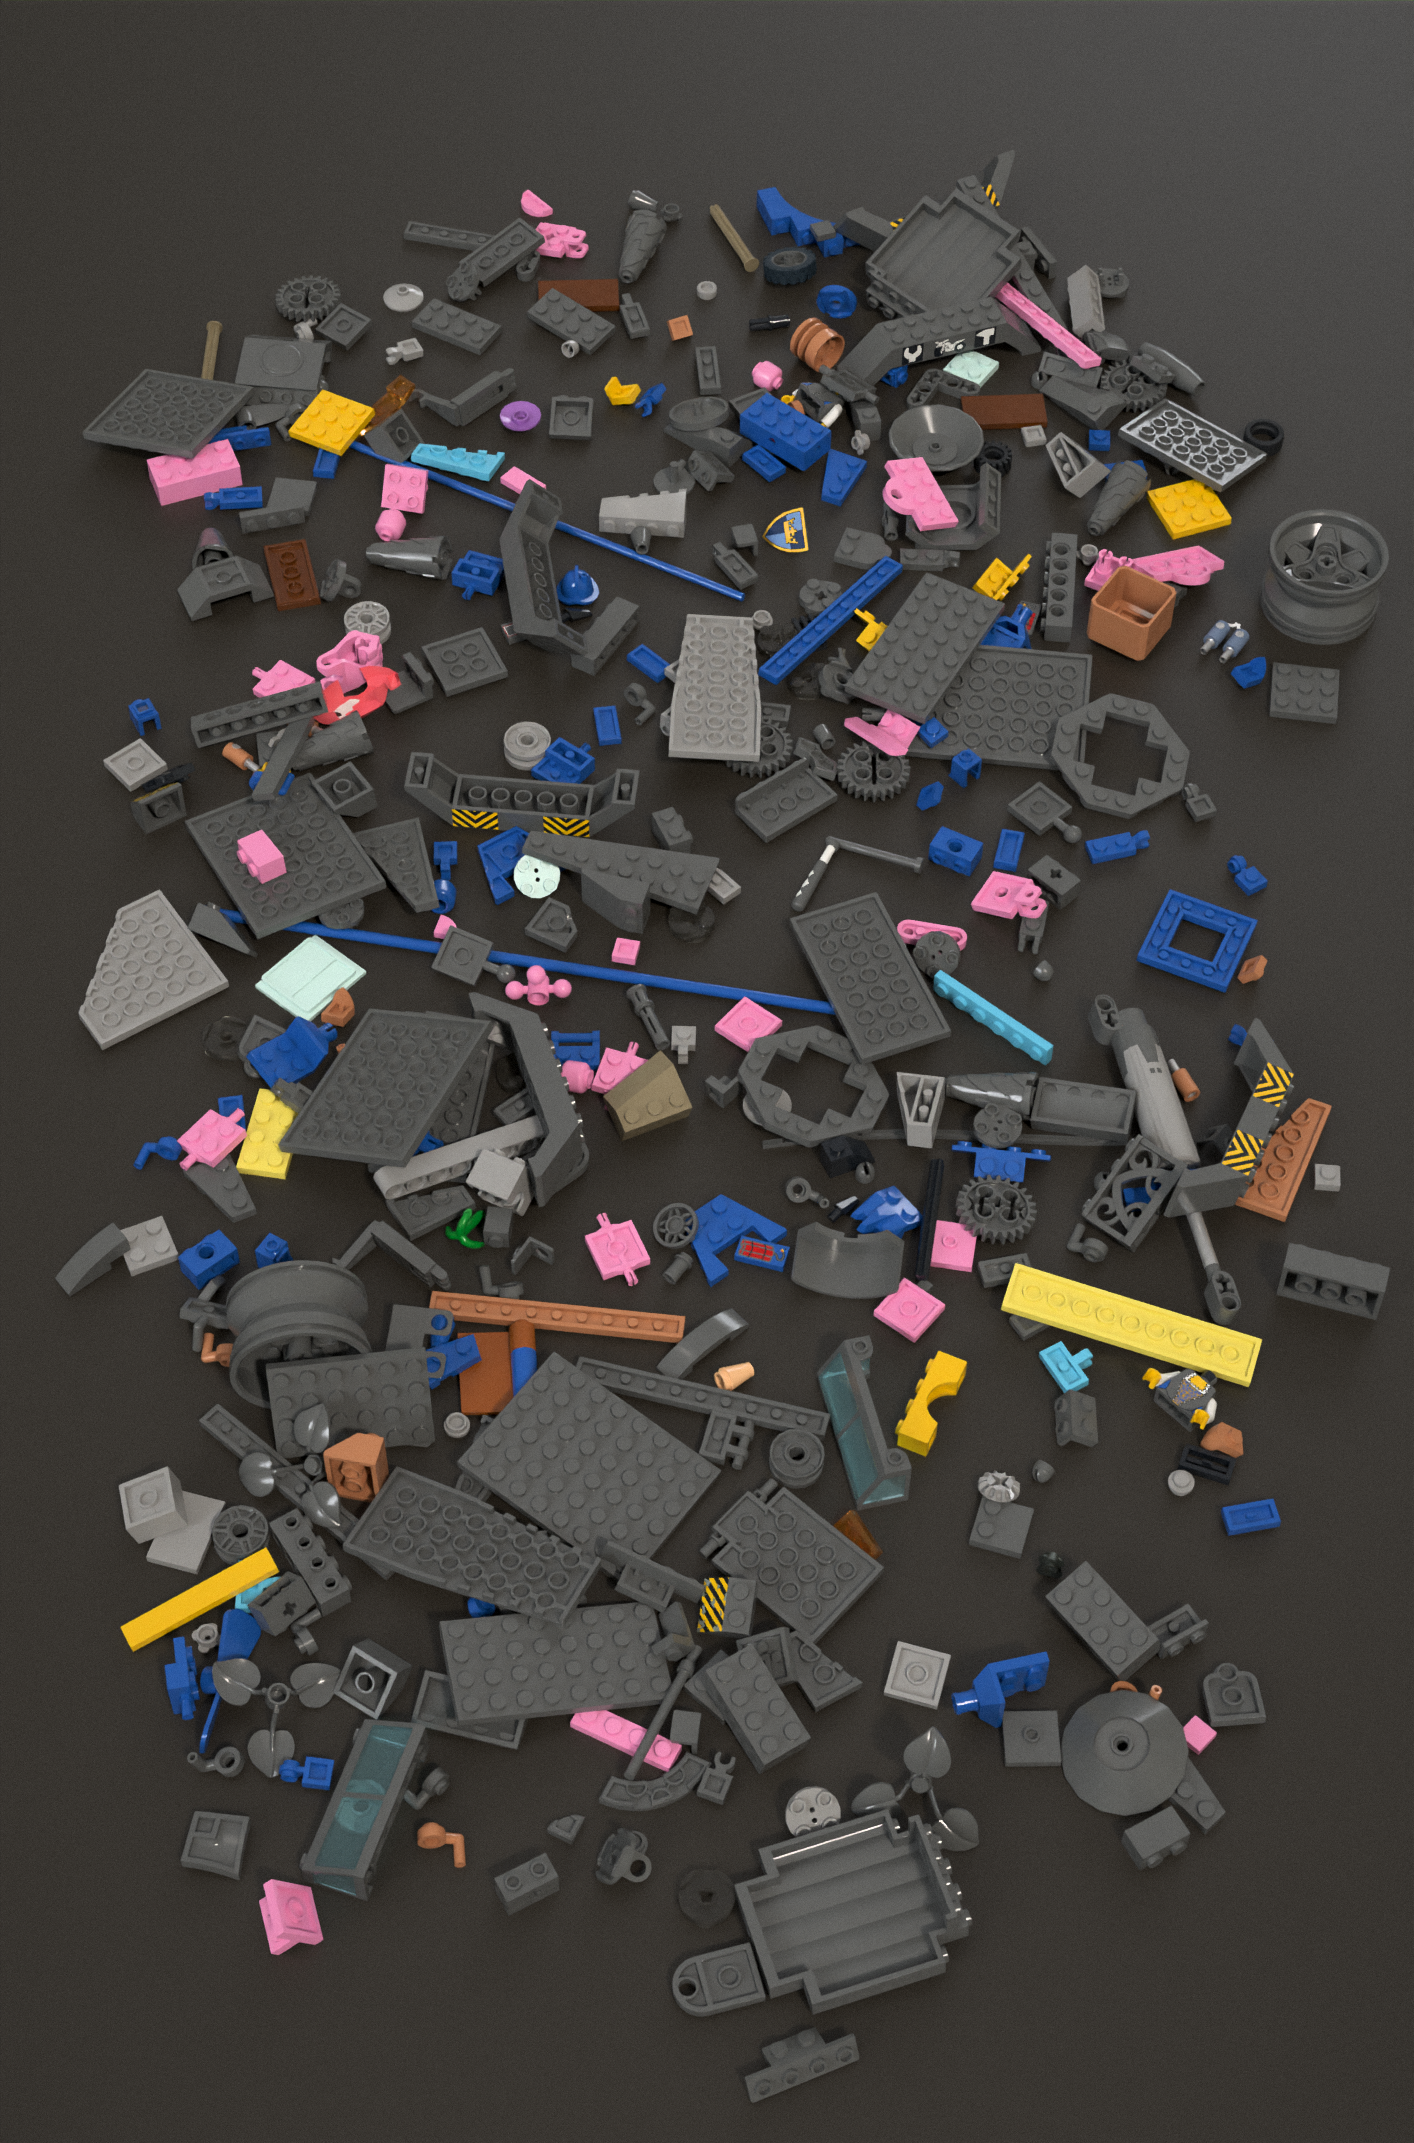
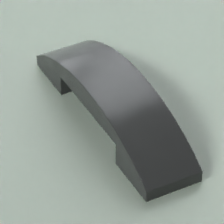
[656,1308,749,1380]

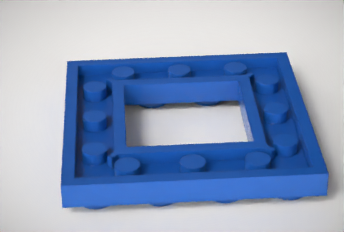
[1136,889,1258,993]

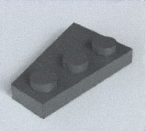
[183,1153,257,1223]
[385,1185,476,1241]

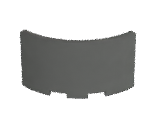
[791,1222,905,1299]

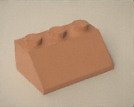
[323,1433,389,1503]

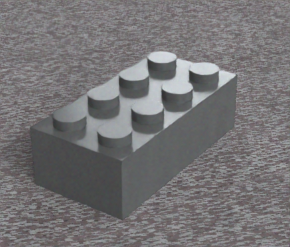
[1276,1243,1390,1320]
[1045,1561,1161,1681]
[701,1644,811,1774]

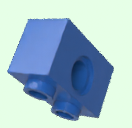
[928,826,983,876]
[178,1230,240,1290]

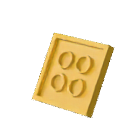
[288,389,375,456]
[1146,479,1232,540]

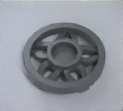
[653,1203,699,1249]

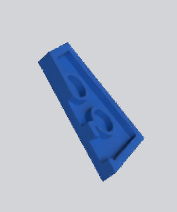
[821,449,867,507]

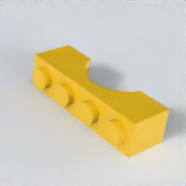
[895,1351,967,1457]

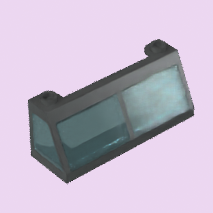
[817,1335,912,1511]
[299,1719,429,1901]

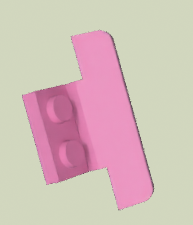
[844,710,920,756]

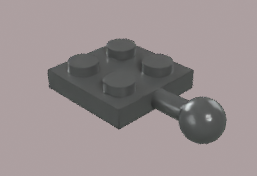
[1007,781,1082,843]
[431,925,515,987]

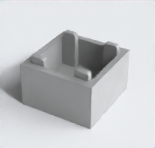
[119,1466,188,1544]

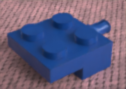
[452,550,505,600]
[531,737,595,784]
[165,1637,200,1720]

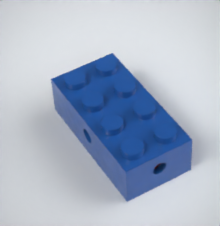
[740,393,831,471]

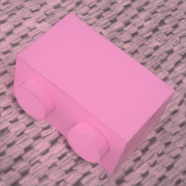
[237,830,287,884]

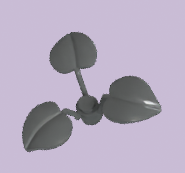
[239,1403,343,1527]
[212,1659,341,1778]
[851,1726,979,1851]

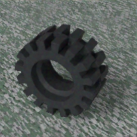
[974,440,1012,477]

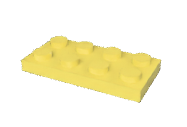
[236,1088,298,1179]

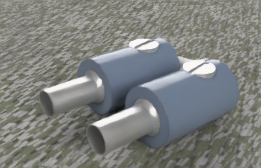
[1200,620,1250,663]

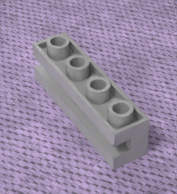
[1067,265,1105,340]

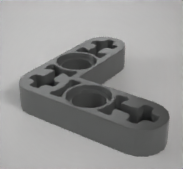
[906,368,980,410]

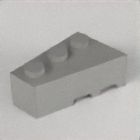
[1045,432,1111,498]
[896,1072,945,1148]

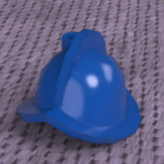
[556,565,599,605]

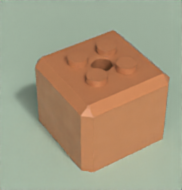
[1087,566,1176,661]

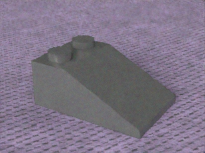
[581,868,650,934]

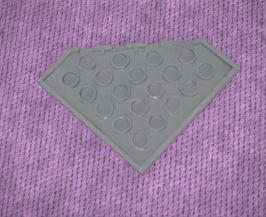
[78,889,229,1050]

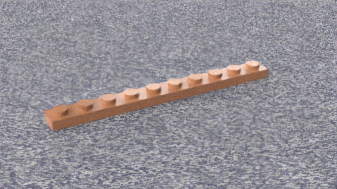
[429,1291,685,1343]

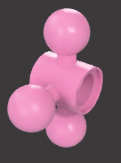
[505,965,572,1005]

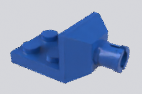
[980,604,1033,649]
[246,1016,337,1088]
[951,1652,1050,1728]

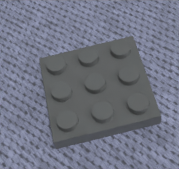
[421,627,508,697]
[1269,662,1340,724]

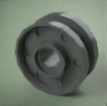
[769,1429,825,1489]
[212,1505,270,1565]

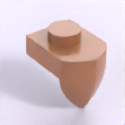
[321,987,355,1027]
[1200,1422,1243,1458]

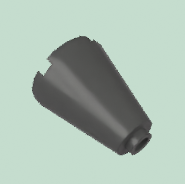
[192,528,234,570]

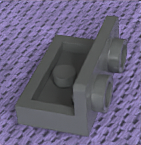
[1054,1389,1098,1447]
[1148,1603,1209,1659]

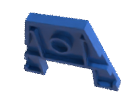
[478,826,566,905]
[685,1194,787,1287]

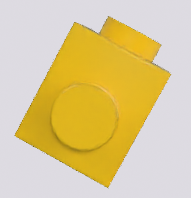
[604,377,641,405]

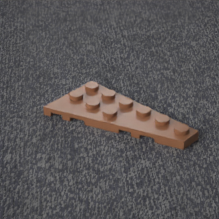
[1235,1098,1332,1222]

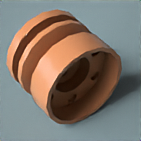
[790,317,845,373]

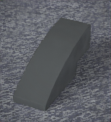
[55,1223,131,1297]

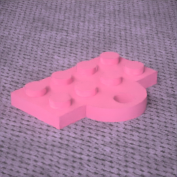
[882,457,959,531]
[1131,545,1224,585]

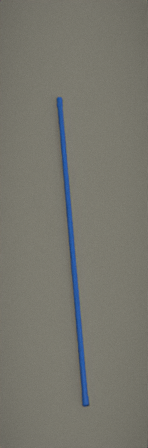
[205,905,836,1015]

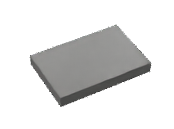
[146,1491,226,1575]

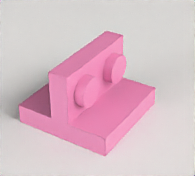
[259,1879,324,1955]

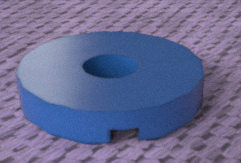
[816,285,857,319]

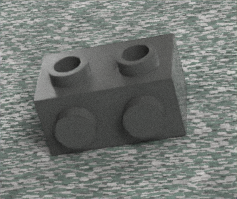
[652,807,693,854]

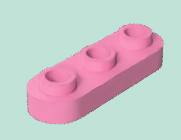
[897,920,967,951]

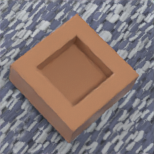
[666,315,693,341]
[1237,955,1267,984]

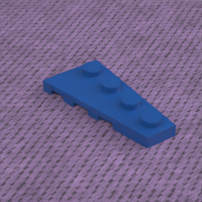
[426,1334,482,1390]

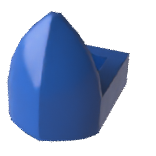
[1231,657,1266,689]

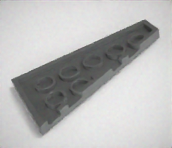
[353,817,440,913]

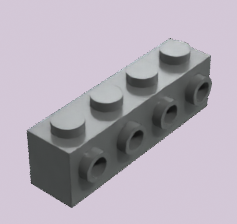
[269,1508,352,1617]

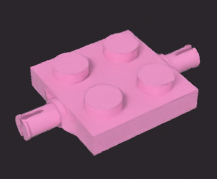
[252,660,315,698]
[591,1042,648,1111]
[177,1108,247,1171]
[585,1213,650,1286]

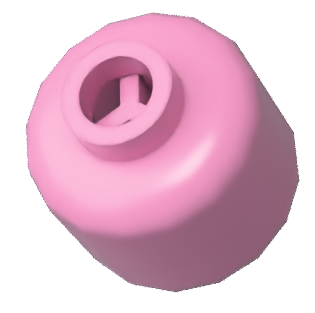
[752,361,783,392]
[375,509,406,542]
[560,1060,594,1094]

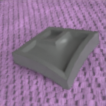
[180,1811,251,1880]

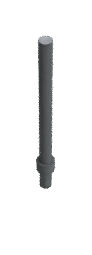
[624,1645,702,1780]

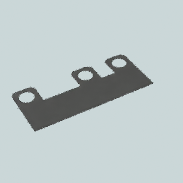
[385,1304,454,1447]

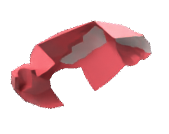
[313,666,401,725]

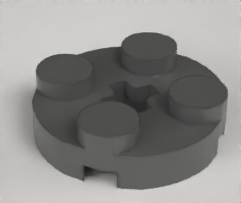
[799,579,842,617]
[818,661,856,704]

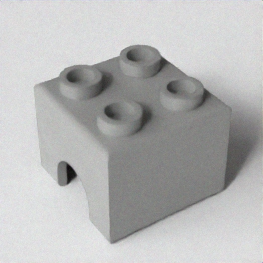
[466,1148,534,1216]

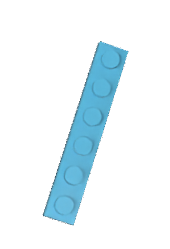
[933,970,1054,1066]

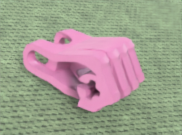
[316,630,383,694]

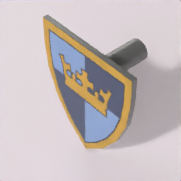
[762,507,809,552]

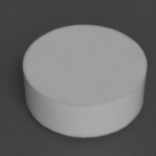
[697,281,717,300]

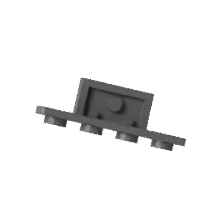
[600,1540,705,1613]
[744,2027,860,2103]

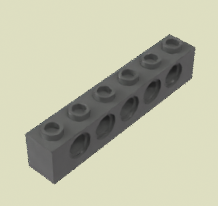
[1040,533,1078,643]
[191,681,328,748]

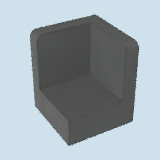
[731,524,758,556]
[705,1075,743,1108]
[670,1710,701,1755]

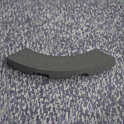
[599,1752,712,1811]

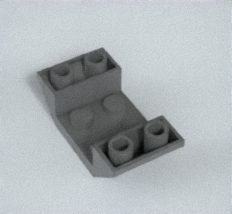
[177,556,274,621]

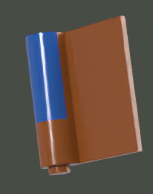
[457,1319,538,1415]

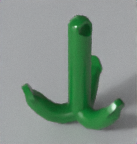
[445,1208,485,1249]

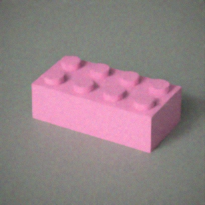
[147,439,243,506]

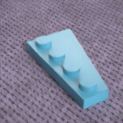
[411,443,505,481]

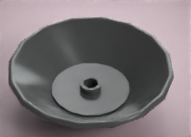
[888,405,984,472]
[1060,1690,1189,1816]

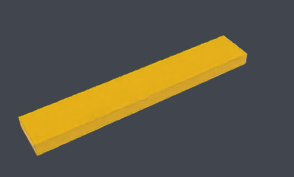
[121,1547,279,1652]

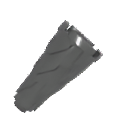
[619,209,667,283]
[1087,460,1151,536]
[366,536,452,580]
[292,710,374,771]
[945,1072,1039,1121]

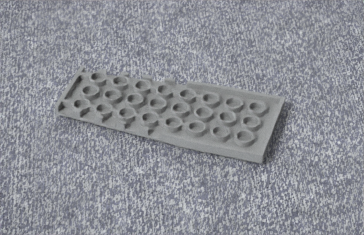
[668,614,761,762]

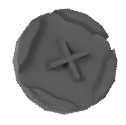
[320,559,362,602]
[596,1828,652,1885]

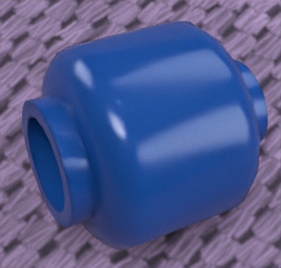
[431,879,457,914]

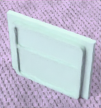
[255,935,366,1022]

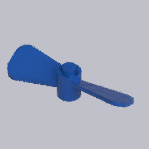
[199,1609,261,1754]

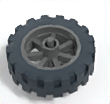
[763,247,817,285]

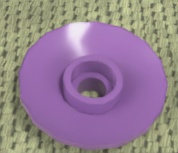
[500,401,541,431]

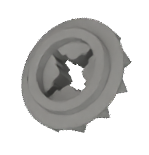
[978,1470,1020,1502]

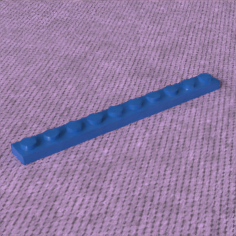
[758,556,903,685]

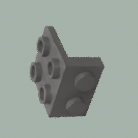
[385,652,434,714]

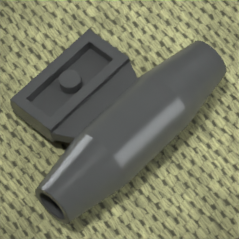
[1130,342,1206,396]

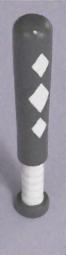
[791,840,839,912]

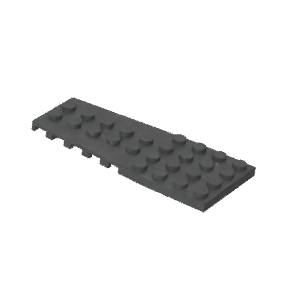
[343,1466,602,1626]

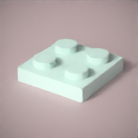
[943,350,999,388]

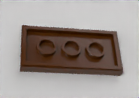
[538,279,619,312]
[961,394,1048,430]
[263,539,321,611]

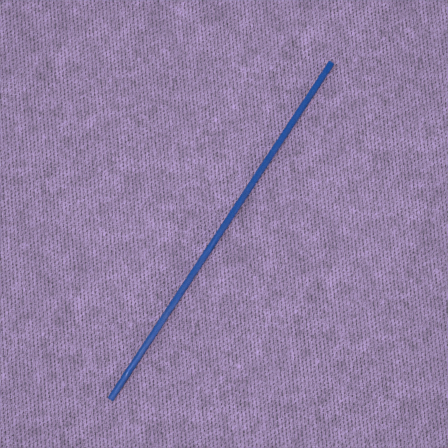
[349,441,745,602]

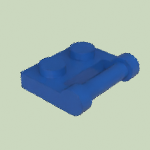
[551,1030,600,1071]

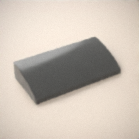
[1030,1077,1137,1143]
[411,1670,529,1750]

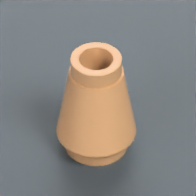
[714,1362,754,1391]

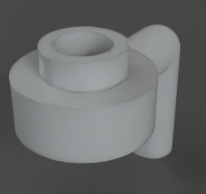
[294,318,317,339]

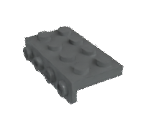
[735,757,838,843]

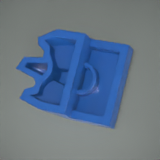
[851,1186,923,1239]

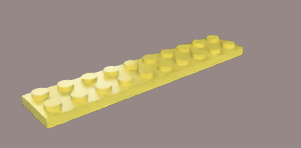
[1001,1263,1262,1387]

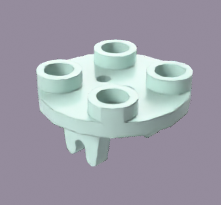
[514,855,560,898]

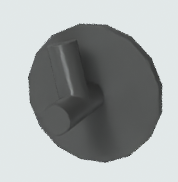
[653,459,695,495]

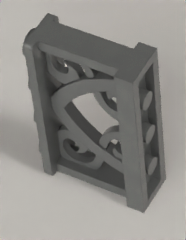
[1081,1134,1190,1253]

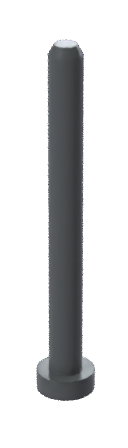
[825,836,925,874]

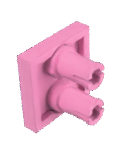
[381,464,429,514]
[1084,549,1133,591]

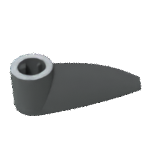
[235,404,293,430]

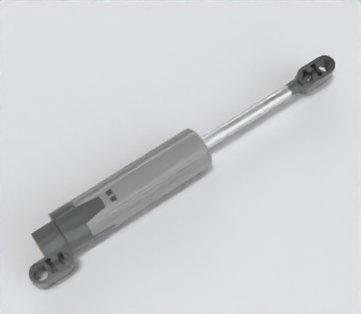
[1088,994,1241,1325]

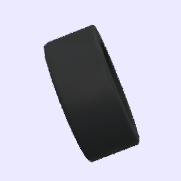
[1243,418,1284,457]

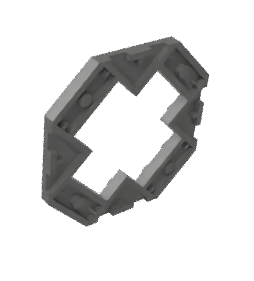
[1049,693,1190,819]
[737,1025,890,1148]

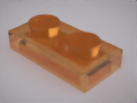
[833,1510,883,1560]

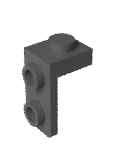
[652,1601,696,1662]

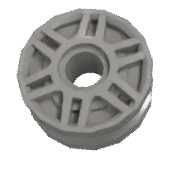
[344,601,391,645]
[504,722,551,771]

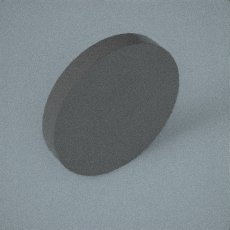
[669,397,730,431]

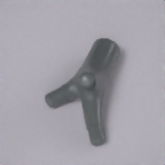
[828,647,853,673]

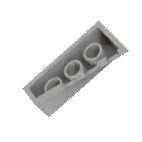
[599,489,687,538]

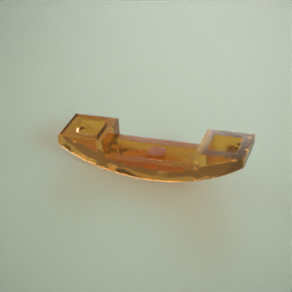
[357,375,416,437]

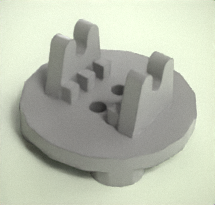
[785,1786,841,1837]

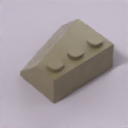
[603,1050,693,1141]

